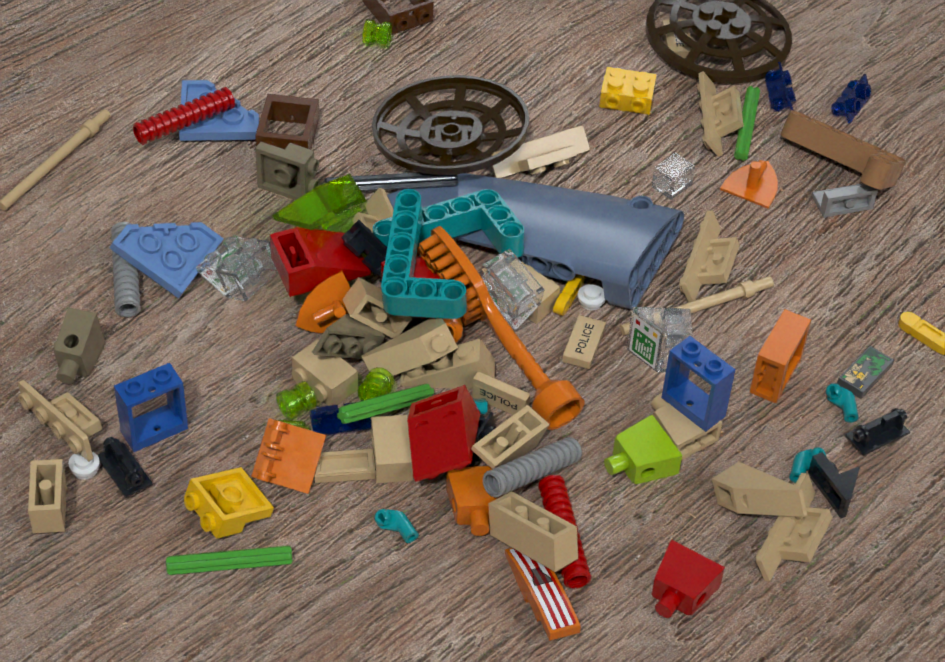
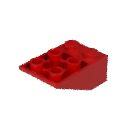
[270,227,371,297]
[407,385,480,482]

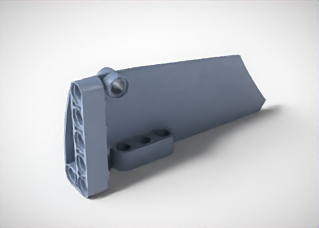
[368,173,684,310]

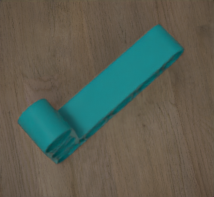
[372,189,524,259]
[381,189,467,319]

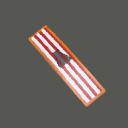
[505,548,581,641]

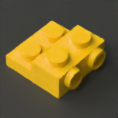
[599,67,657,115]
[184,467,274,539]

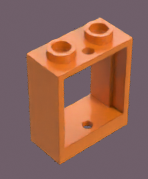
[749,309,811,403]

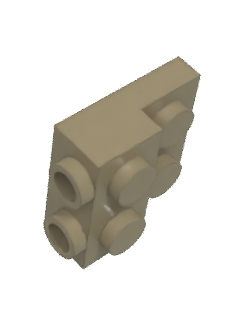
[255,141,320,204]

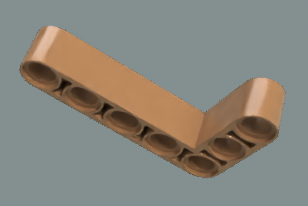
[780,110,906,190]

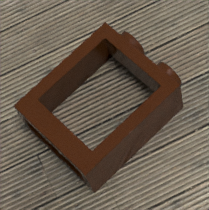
[362,0,434,35]
[255,93,319,150]

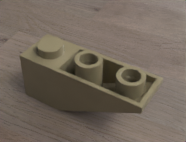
[312,314,385,359]

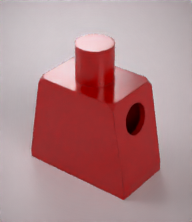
[652,540,725,618]

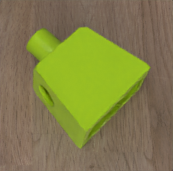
[604,415,682,484]

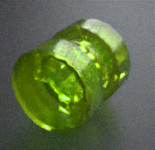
[362,19,392,48]
[358,367,395,401]
[276,381,317,420]

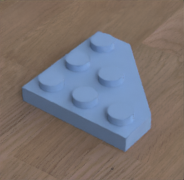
[179,80,259,141]
[109,222,224,298]

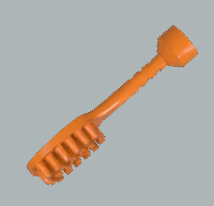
[418,226,585,430]

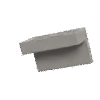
[812,184,878,218]

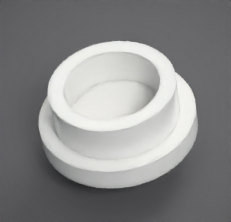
[578,284,605,310]
[68,452,100,479]

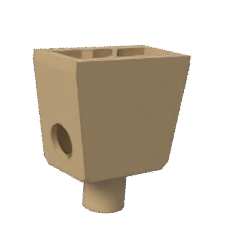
[651,393,722,460]

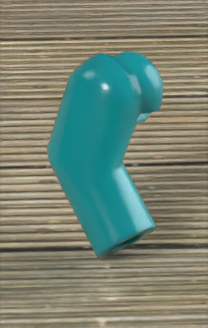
[825,383,859,423]
[374,509,419,543]

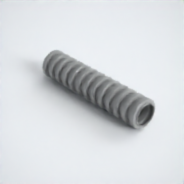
[111,222,141,318]
[483,437,582,497]

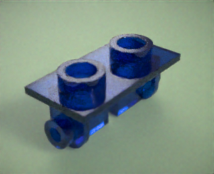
[765,61,797,111]
[831,74,871,123]
[309,400,371,435]

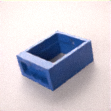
[661,336,736,432]
[114,362,188,452]

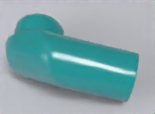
[789,447,826,483]

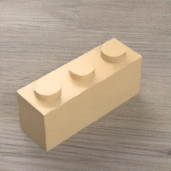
[488,491,578,572]

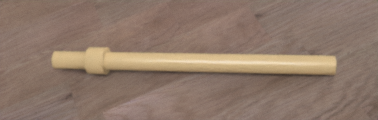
[0,109,111,211]
[620,276,774,336]

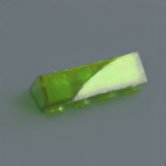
[272,174,367,230]

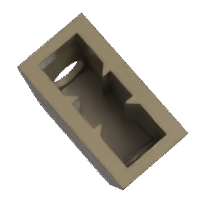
[54,307,105,384]

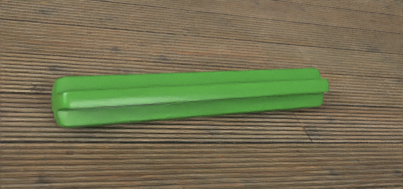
[734,86,760,161]
[337,384,434,424]
[166,546,292,575]

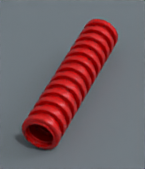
[133,87,235,145]
[538,475,591,588]

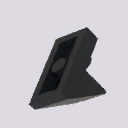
[808,452,860,518]

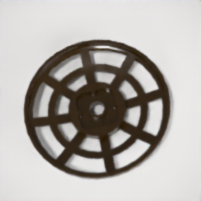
[645,0,792,84]
[372,75,529,175]

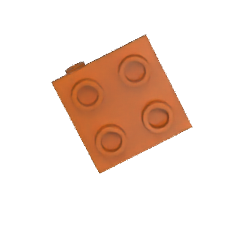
[251,418,327,494]

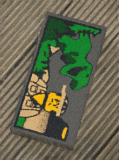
[837,346,894,399]

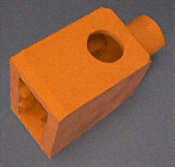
[446,466,503,536]

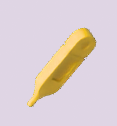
[553,274,586,316]
[898,312,945,355]

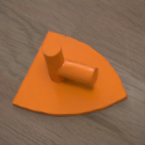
[720,160,778,209]
[295,271,351,333]

